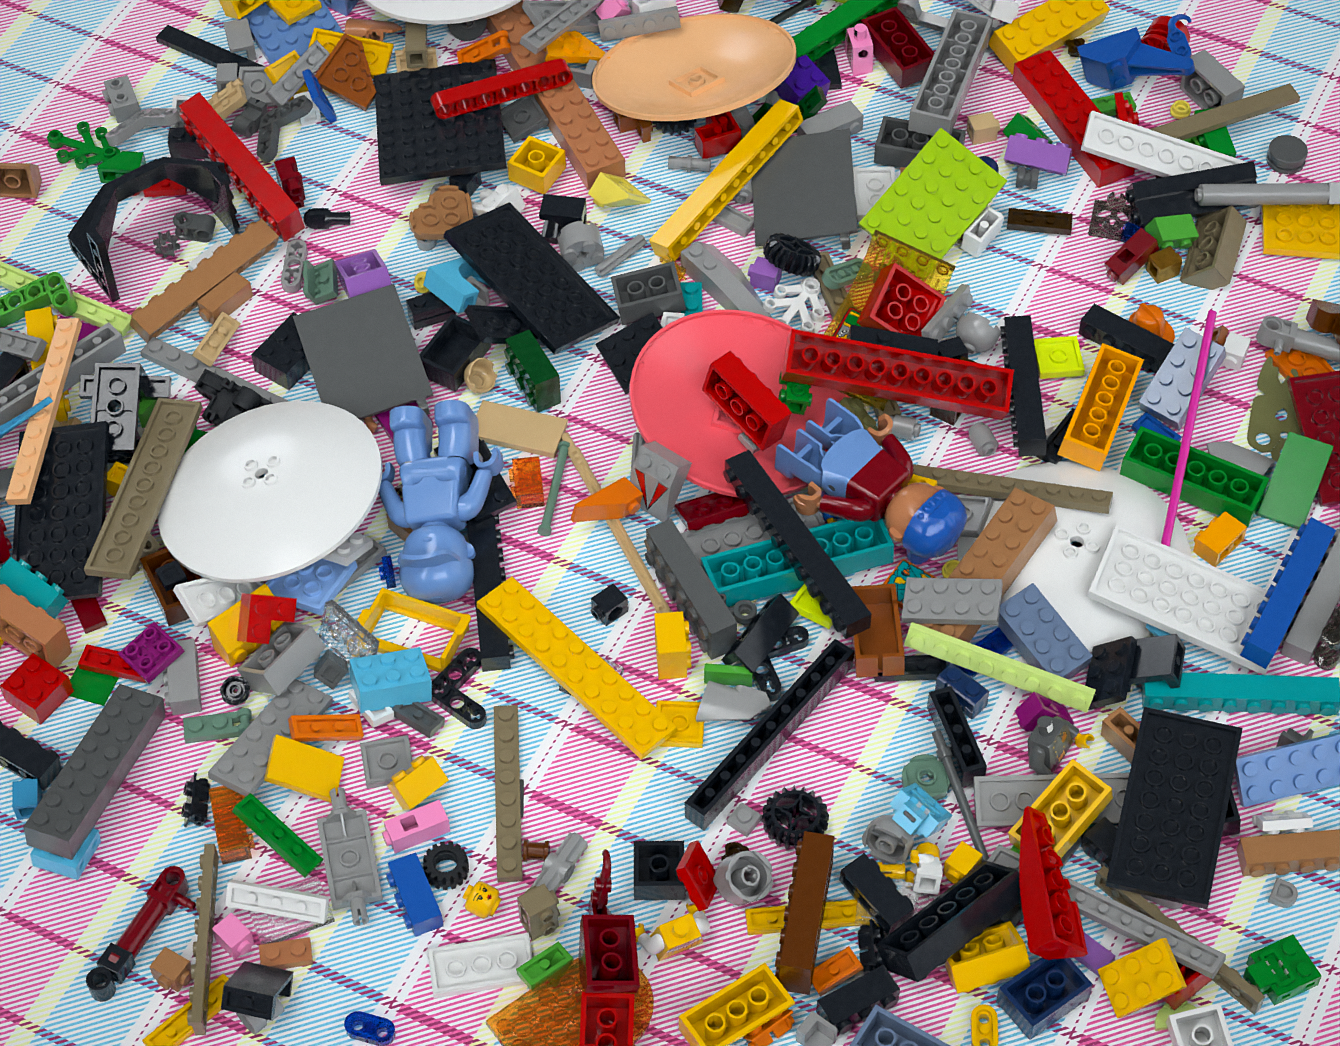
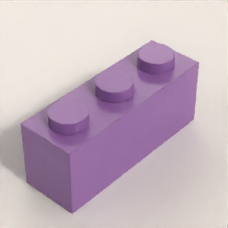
[1004,133,1073,176]

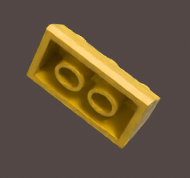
[207,584,285,667]
[944,921,1030,993]

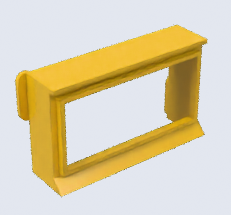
[354,588,471,673]

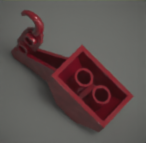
[578,849,640,993]

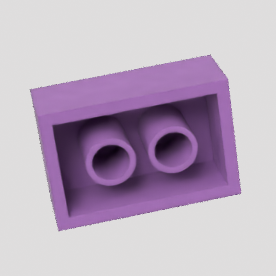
[334,249,392,298]

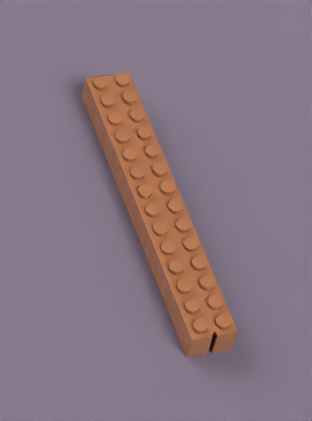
[486,0,626,190]

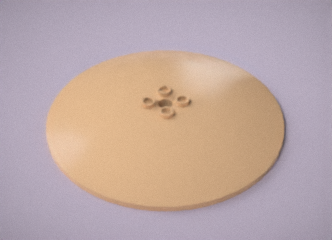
[592,13,797,121]

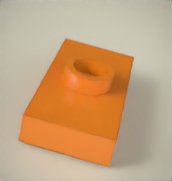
[812,946,864,997]

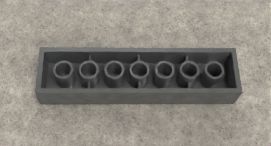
[23,684,166,860]

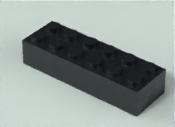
[875,860,1021,982]

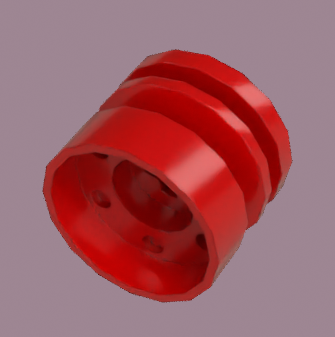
[1141,16,1190,52]

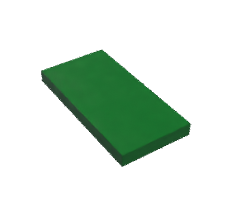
[1258,431,1334,530]

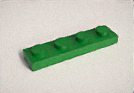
[232,793,324,878]

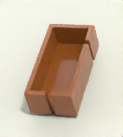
[851,584,905,678]

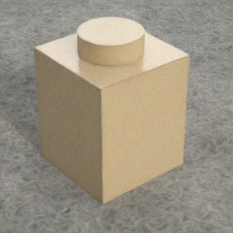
[966,111,1000,145]

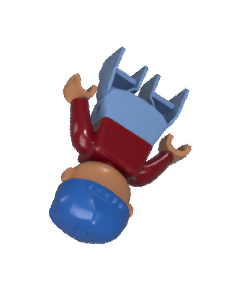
[775,398,967,565]

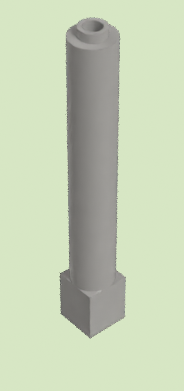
[1194,182,1340,206]

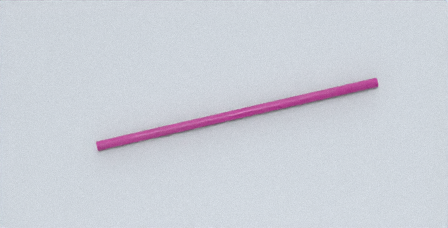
[1161,310,1217,547]

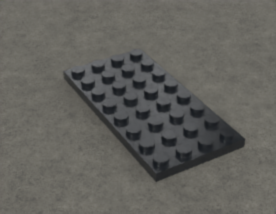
[443,202,620,355]
[12,421,110,600]
[1105,707,1243,909]

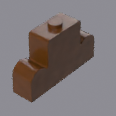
[1306,299,1340,345]

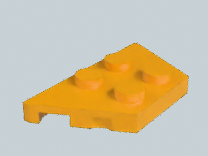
[544,31,610,64]

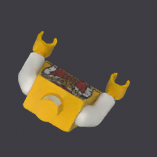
[635,903,710,961]

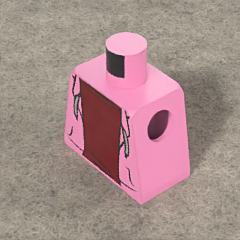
[844,23,873,75]

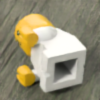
[905,842,942,895]

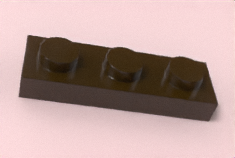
[1007,208,1073,236]

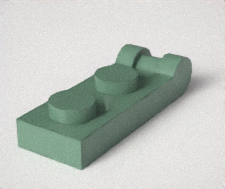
[183,708,252,744]

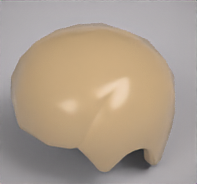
[464,358,497,394]

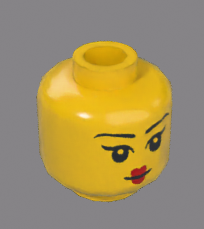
[462,881,502,919]

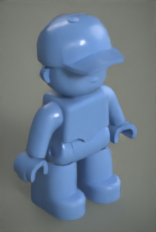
[378,400,504,604]

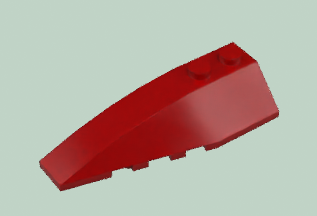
[1019,806,1088,960]

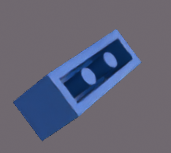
[385,852,444,937]

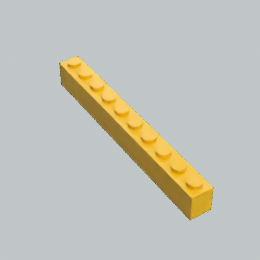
[649,99,804,262]

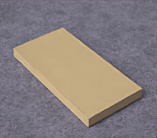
[476,400,568,459]

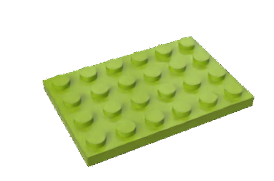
[858,128,1007,279]

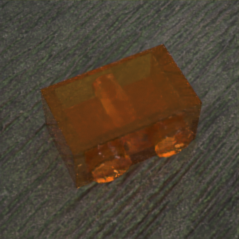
[508,456,545,509]

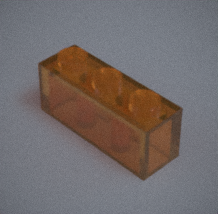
[209,786,255,865]

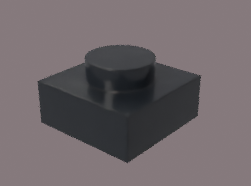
[155,560,188,592]

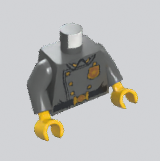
[1027,716,1095,775]

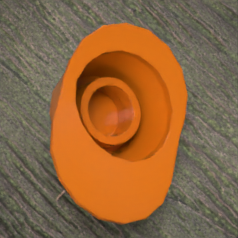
[1128,303,1175,343]

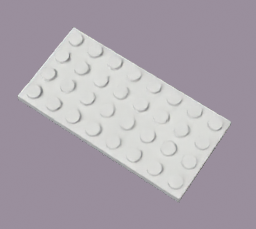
[1086,524,1271,675]

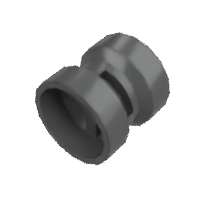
[1016,166,1039,189]

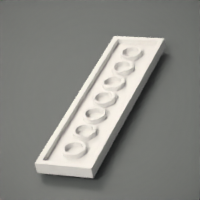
[1081,111,1246,177]

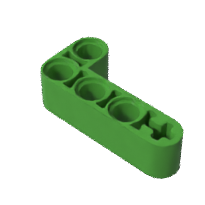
[0,272,78,328]

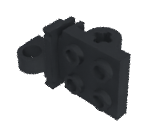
[194,369,273,426]

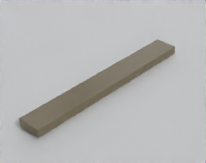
[1149,83,1300,140]

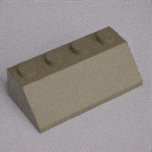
[1180,205,1247,290]

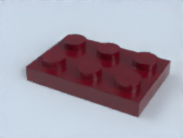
[674,492,749,531]

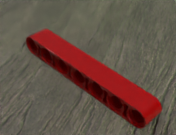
[430,58,573,119]

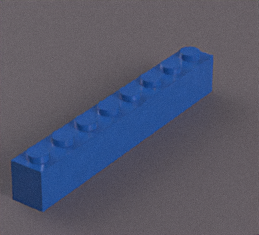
[1240,517,1336,669]

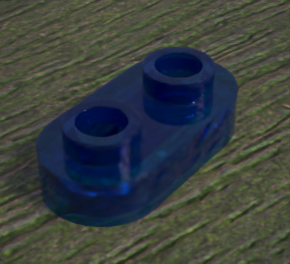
[344,1011,396,1046]

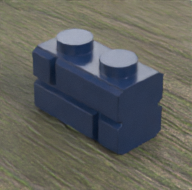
[935,663,990,719]

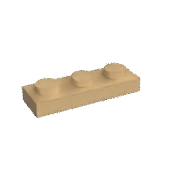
[192,311,241,367]

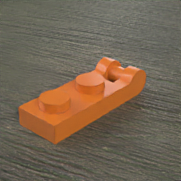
[457,30,511,64]

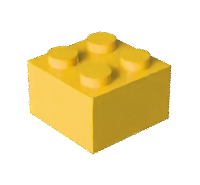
[507,136,566,194]
[654,611,692,680]

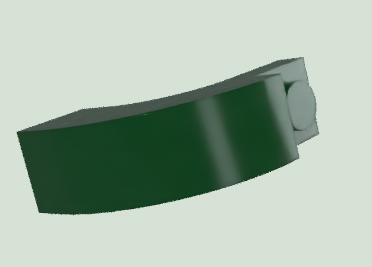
[752,85,828,134]

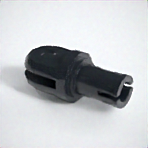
[303,208,350,229]

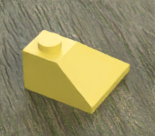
[588,172,651,208]

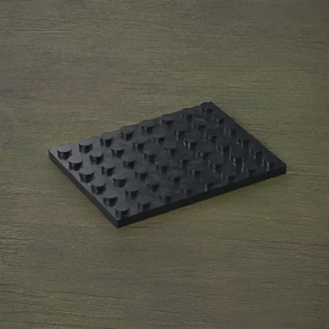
[374,59,507,186]

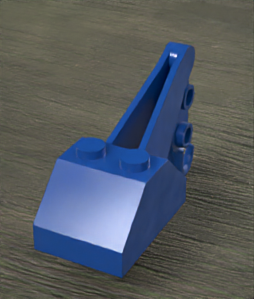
[1077,14,1195,90]

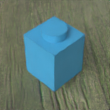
[12,778,42,820]

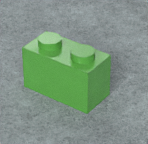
[1145,214,1199,250]

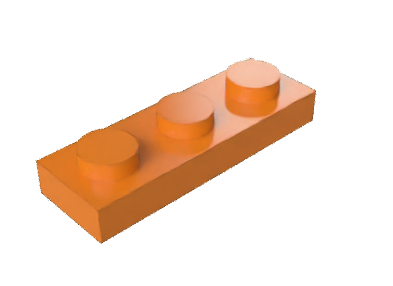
[288,714,364,742]

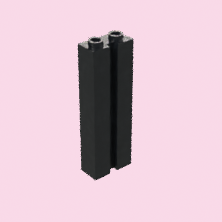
[1125,161,1259,229]

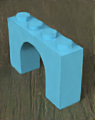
[423,257,492,314]

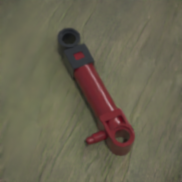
[86,866,196,1002]

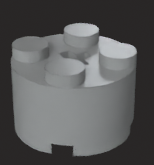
[557,221,604,272]
[713,851,773,906]

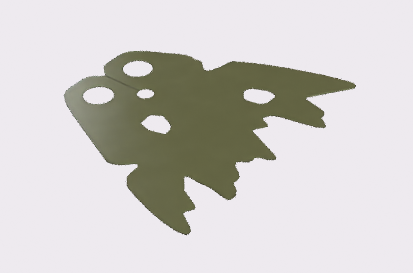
[1247,357,1301,462]

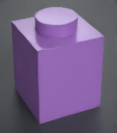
[748,256,782,292]

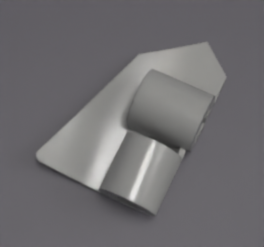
[1206,441,1275,476]
[696,680,771,722]

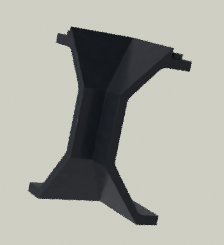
[67,157,240,303]

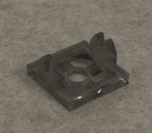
[1088,192,1134,242]

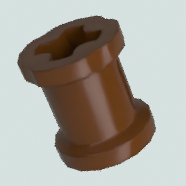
[523,839,550,862]

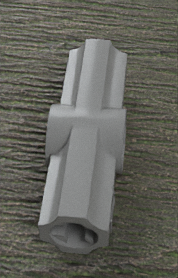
[530,832,588,892]

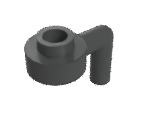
[719,594,757,625]

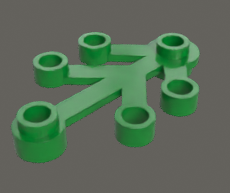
[47,121,120,169]

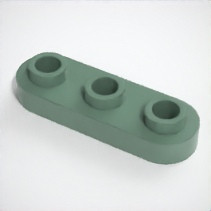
[821,258,872,289]

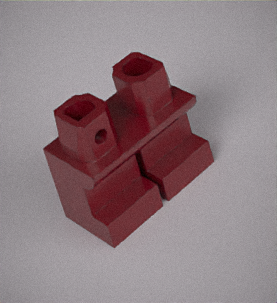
[274,156,306,208]

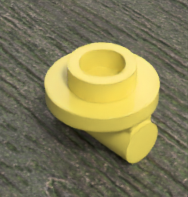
[414,271,430,293]

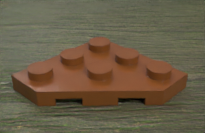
[315,33,376,111]

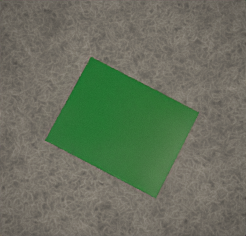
[70,666,119,706]

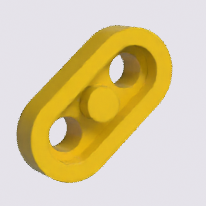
[970,1004,998,1046]

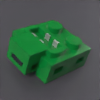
[1243,934,1322,1006]

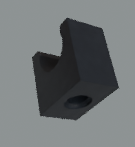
[539,194,587,244]

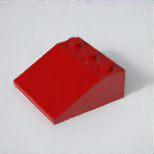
[857,262,947,337]

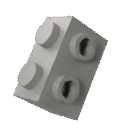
[102,75,140,123]

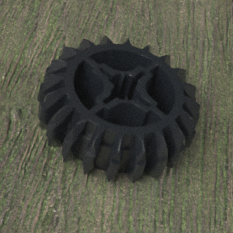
[763,233,822,277]
[762,785,829,850]

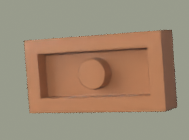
[259,937,313,969]

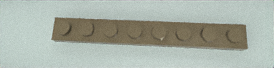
[493,705,523,883]
[187,844,219,1036]
[1094,866,1265,1015]

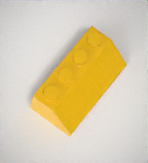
[678,963,795,1046]

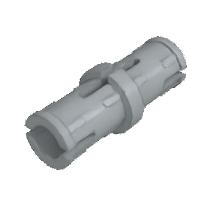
[668,155,711,172]

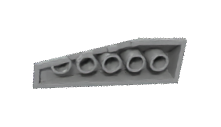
[681,241,772,318]

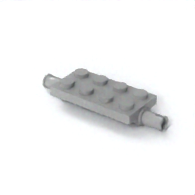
[317,787,383,926]

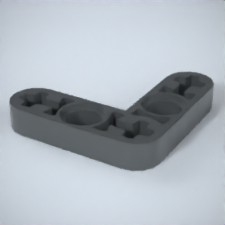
[256,95,313,163]

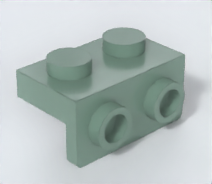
[302,259,338,305]

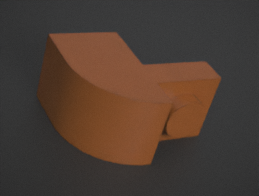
[613,111,653,143]

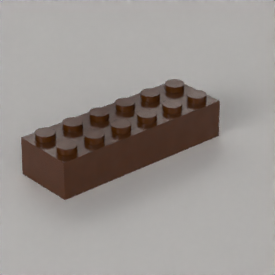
[775,831,835,995]

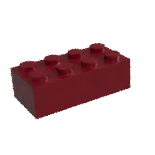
[861,6,935,89]

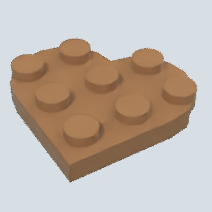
[409,185,473,240]

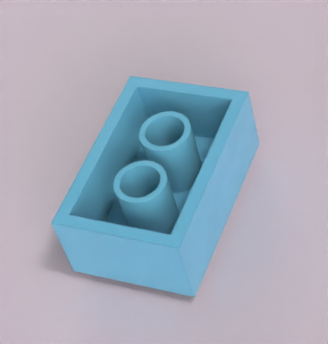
[349,647,432,713]

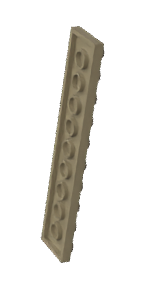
[84,398,203,580]

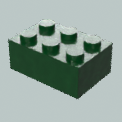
[504,330,561,413]

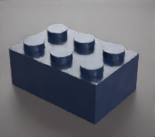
[996,958,1093,1040]

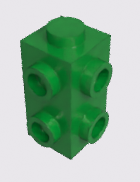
[778,371,812,415]

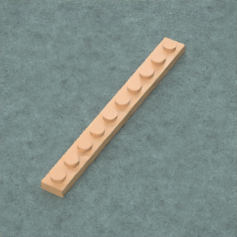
[5,318,82,505]

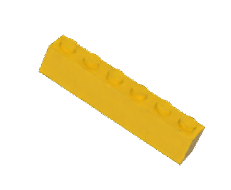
[25,307,71,423]

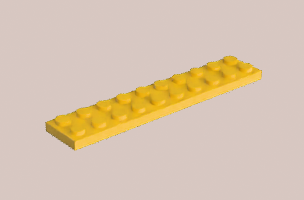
[477,576,677,760]

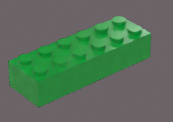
[1120,426,1270,527]

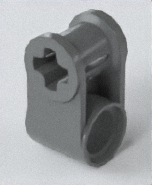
[173,212,216,243]

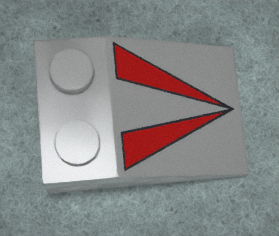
[631,441,692,522]

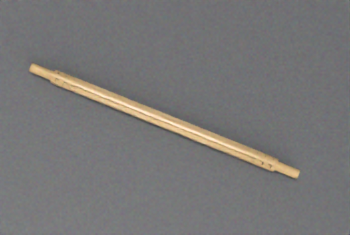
[561,432,672,613]

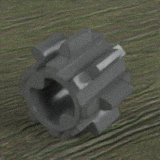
[153,230,180,258]

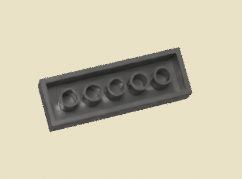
[644,519,737,660]

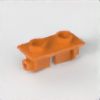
[742,1009,795,1046]

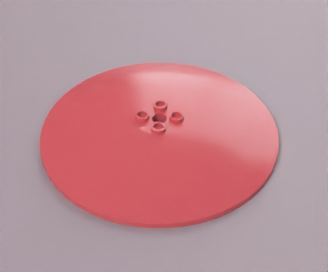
[629,310,849,497]

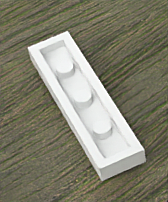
[225,879,329,924]

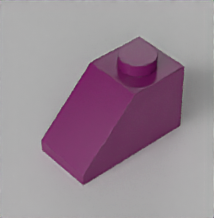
[1015,692,1074,732]

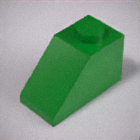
[97,151,146,183]

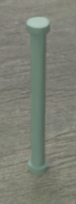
[537,441,570,537]

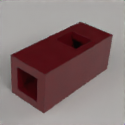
[1104,228,1159,285]

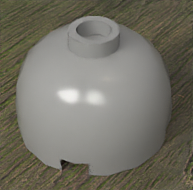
[956,312,1001,354]
[862,815,914,864]

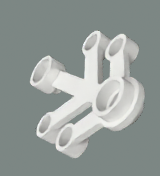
[763,277,825,332]

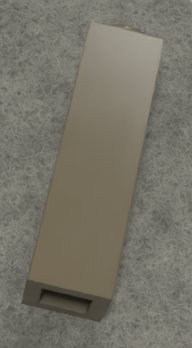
[405,21,428,68]

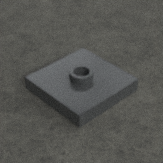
[501,95,550,143]

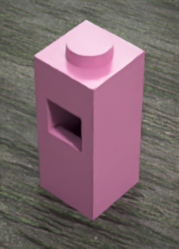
[382,800,450,853]

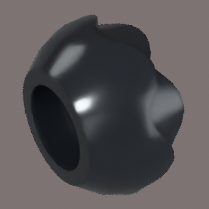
[220,676,250,705]

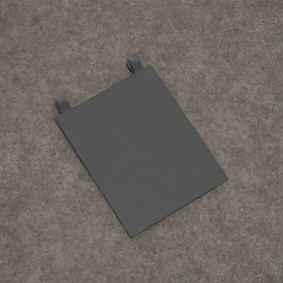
[752,128,858,252]
[293,284,434,420]

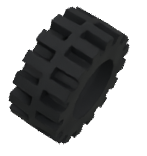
[423,841,469,890]

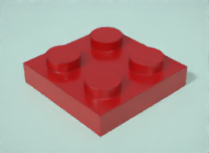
[676,840,717,911]

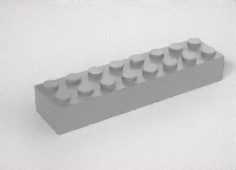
[908,9,993,136]

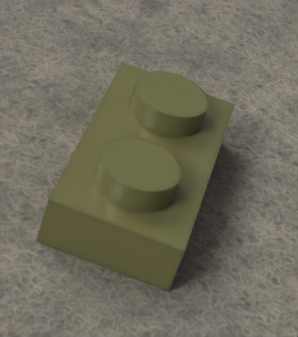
[839,397,878,431]

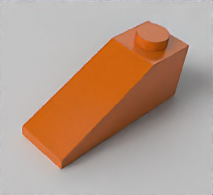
[570,477,643,522]

